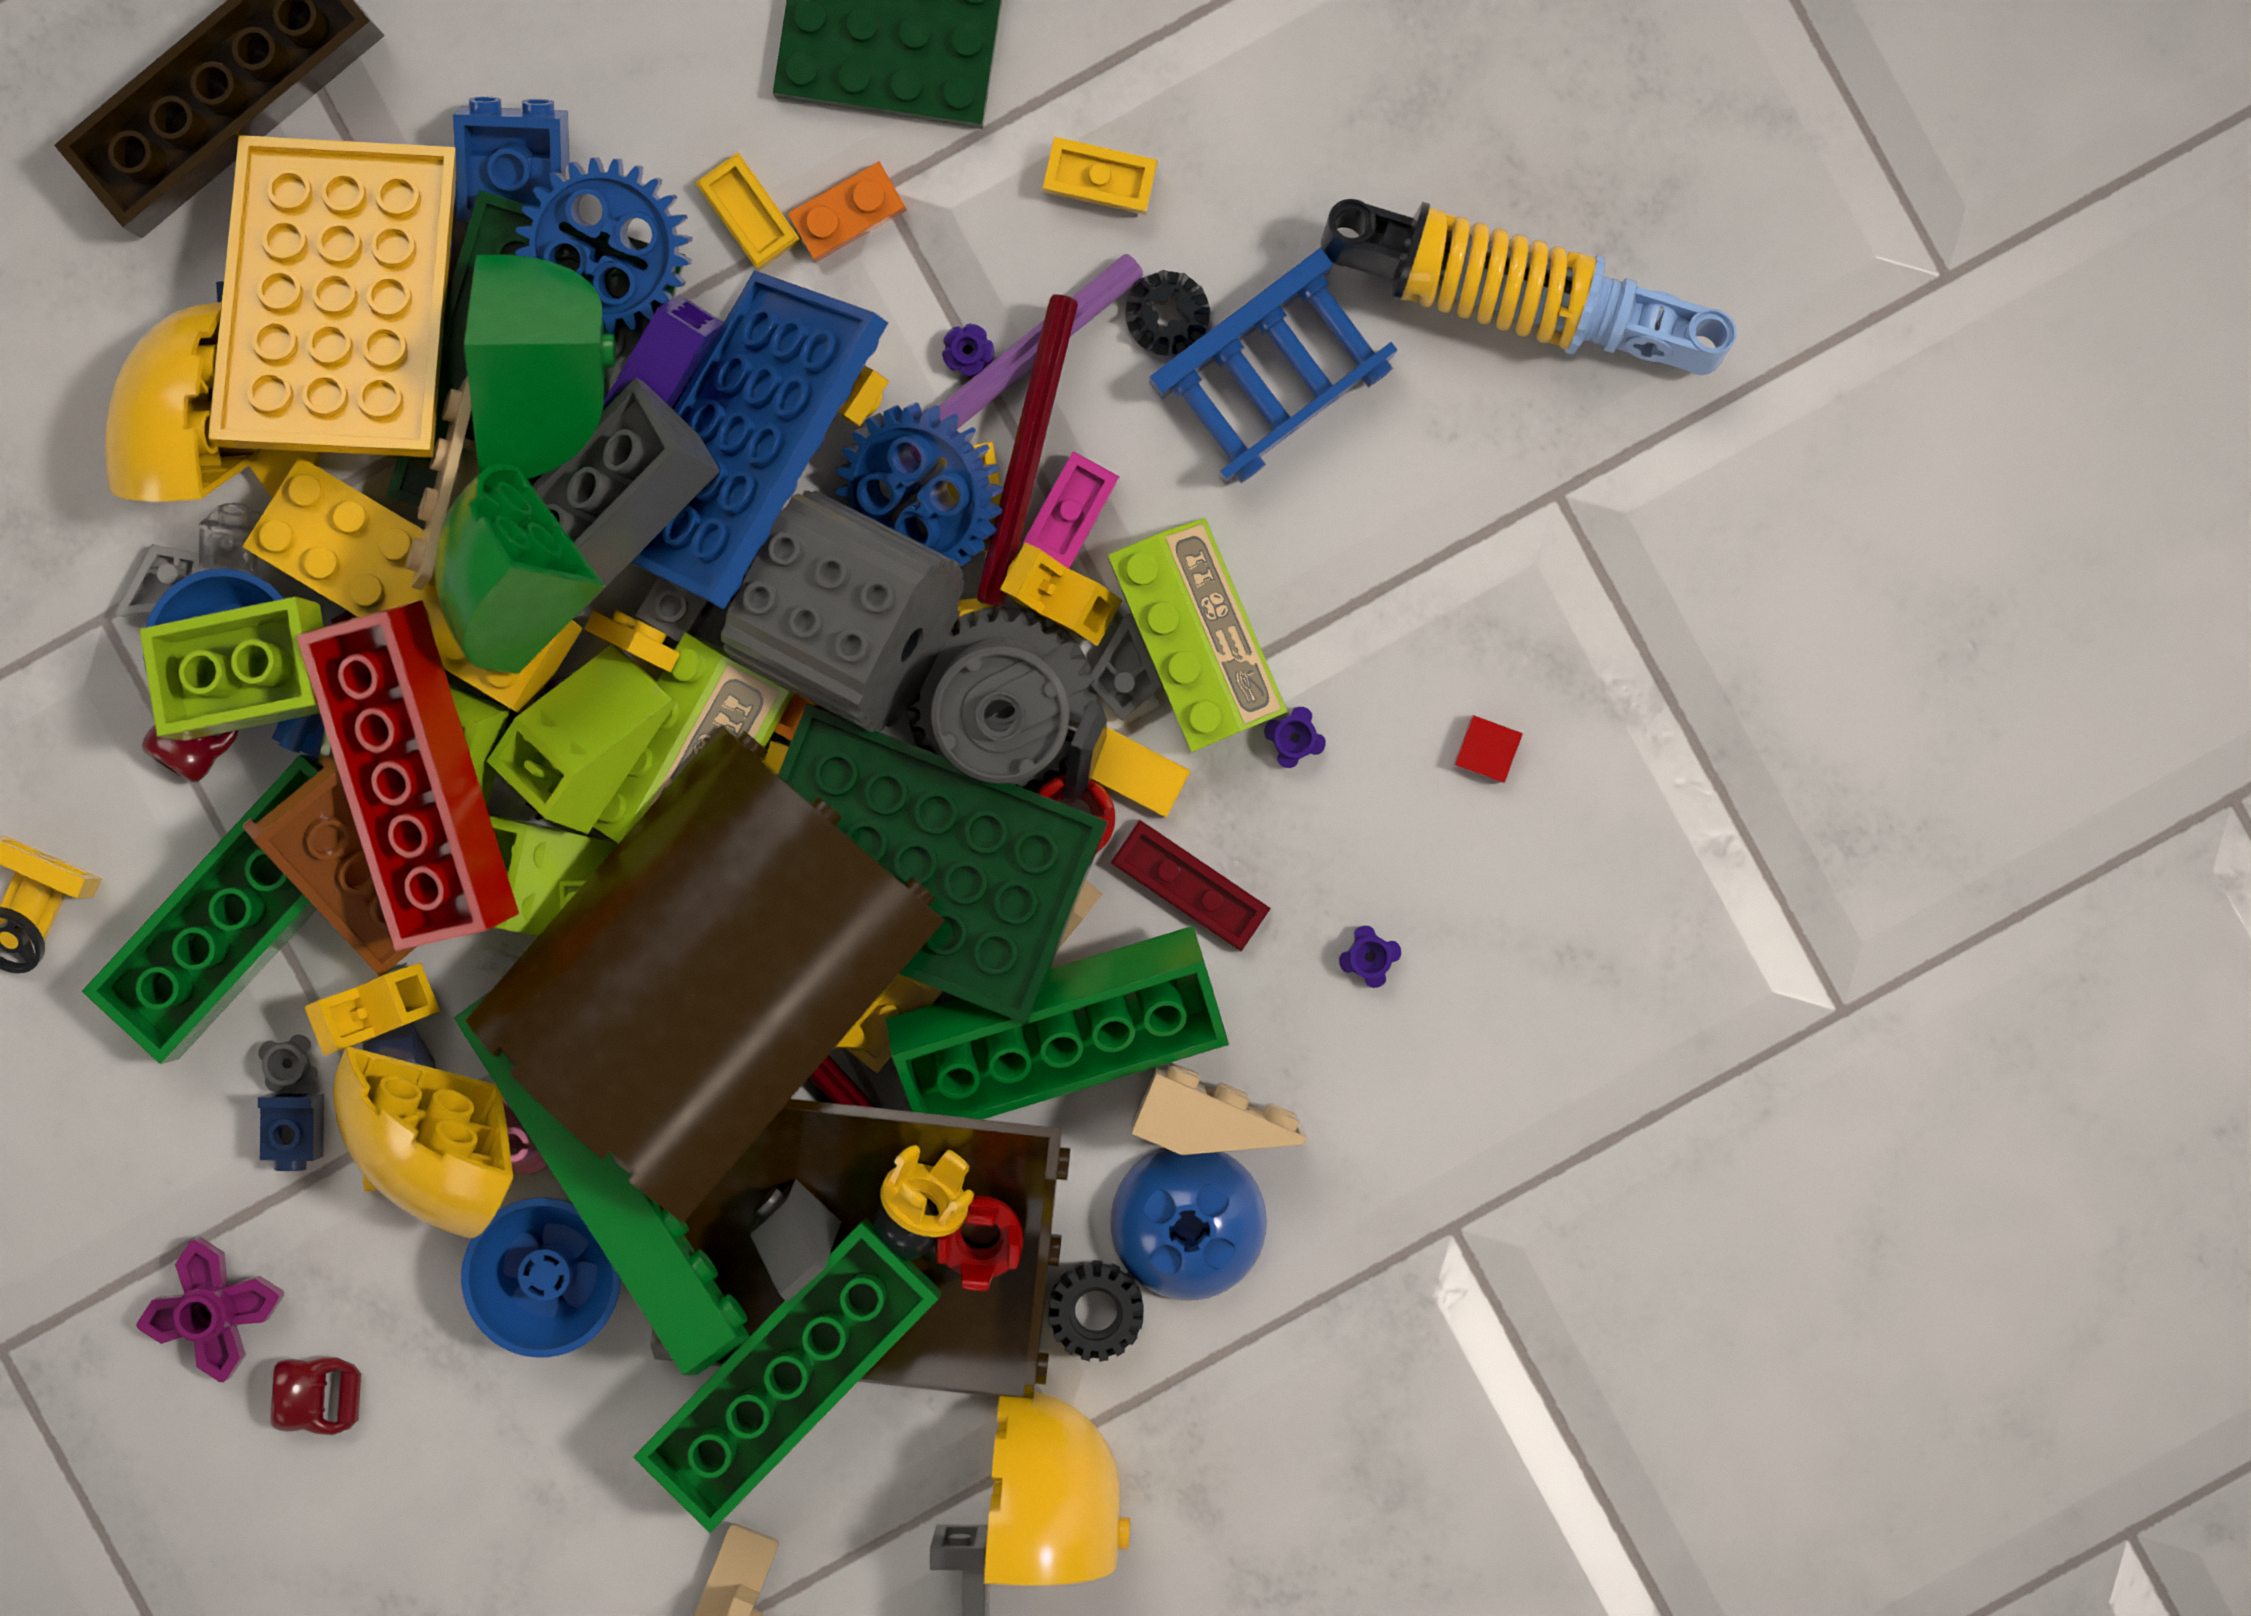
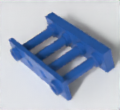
[1149,247,1397,484]

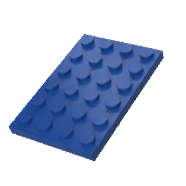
[630,270,888,609]

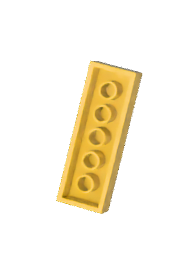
[242,456,583,714]

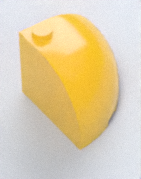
[105,302,258,502]
[333,1046,513,1239]
[984,1391,1130,1586]

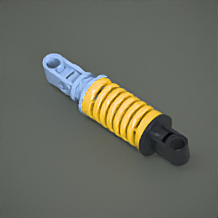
[1321,199,1737,375]

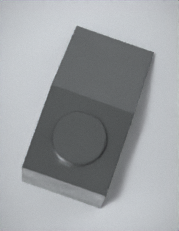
[750,1179,842,1302]

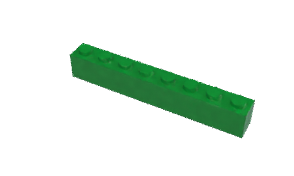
[453,991,750,1375]

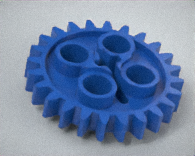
[515,157,693,334]
[835,402,1003,568]

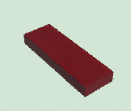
[1110,819,1271,952]

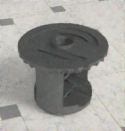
[907,607,1097,792]

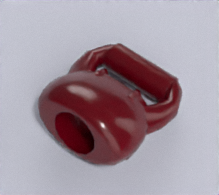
[142,725,239,783]
[270,1357,362,1435]

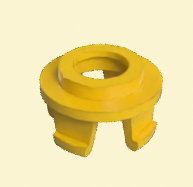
[880,1145,974,1237]

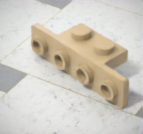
[406,375,479,591]
[694,1523,779,1616]

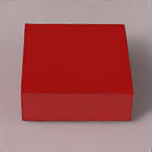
[1453,715,1523,783]

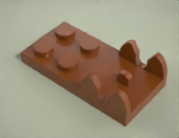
[242,755,417,977]

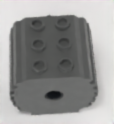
[721,491,964,732]

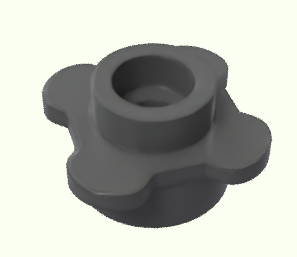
[258,1034,317,1092]

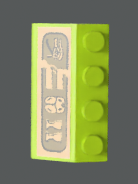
[1108,518,1288,753]
[593,632,795,844]

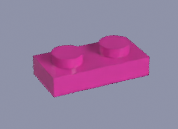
[1022,451,1120,569]

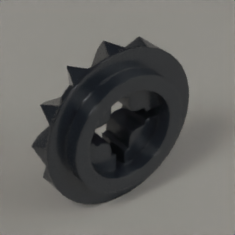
[1125,270,1210,356]

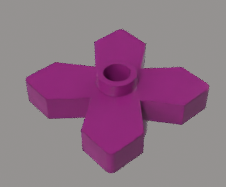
[136,1237,284,1383]

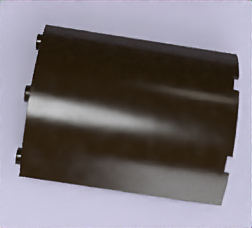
[465,725,945,1223]
[650,1099,1071,1399]

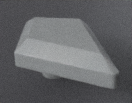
[115,544,207,617]

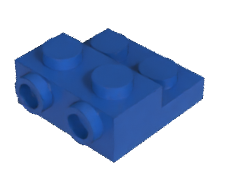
[453,96,570,221]

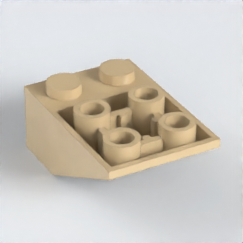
[1131,1062,1307,1155]

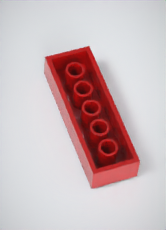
[296,600,519,951]

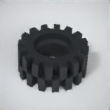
[1048,1260,1144,1362]

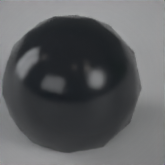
[874,1200,938,1261]

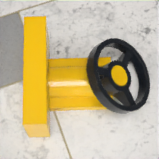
[0,836,102,974]

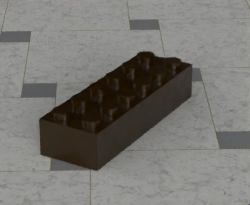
[54,0,385,238]

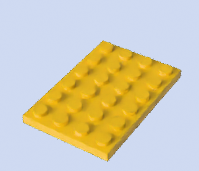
[208,135,456,457]

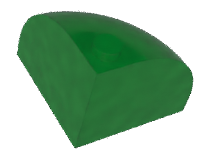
[464,255,615,479]
[435,464,605,674]

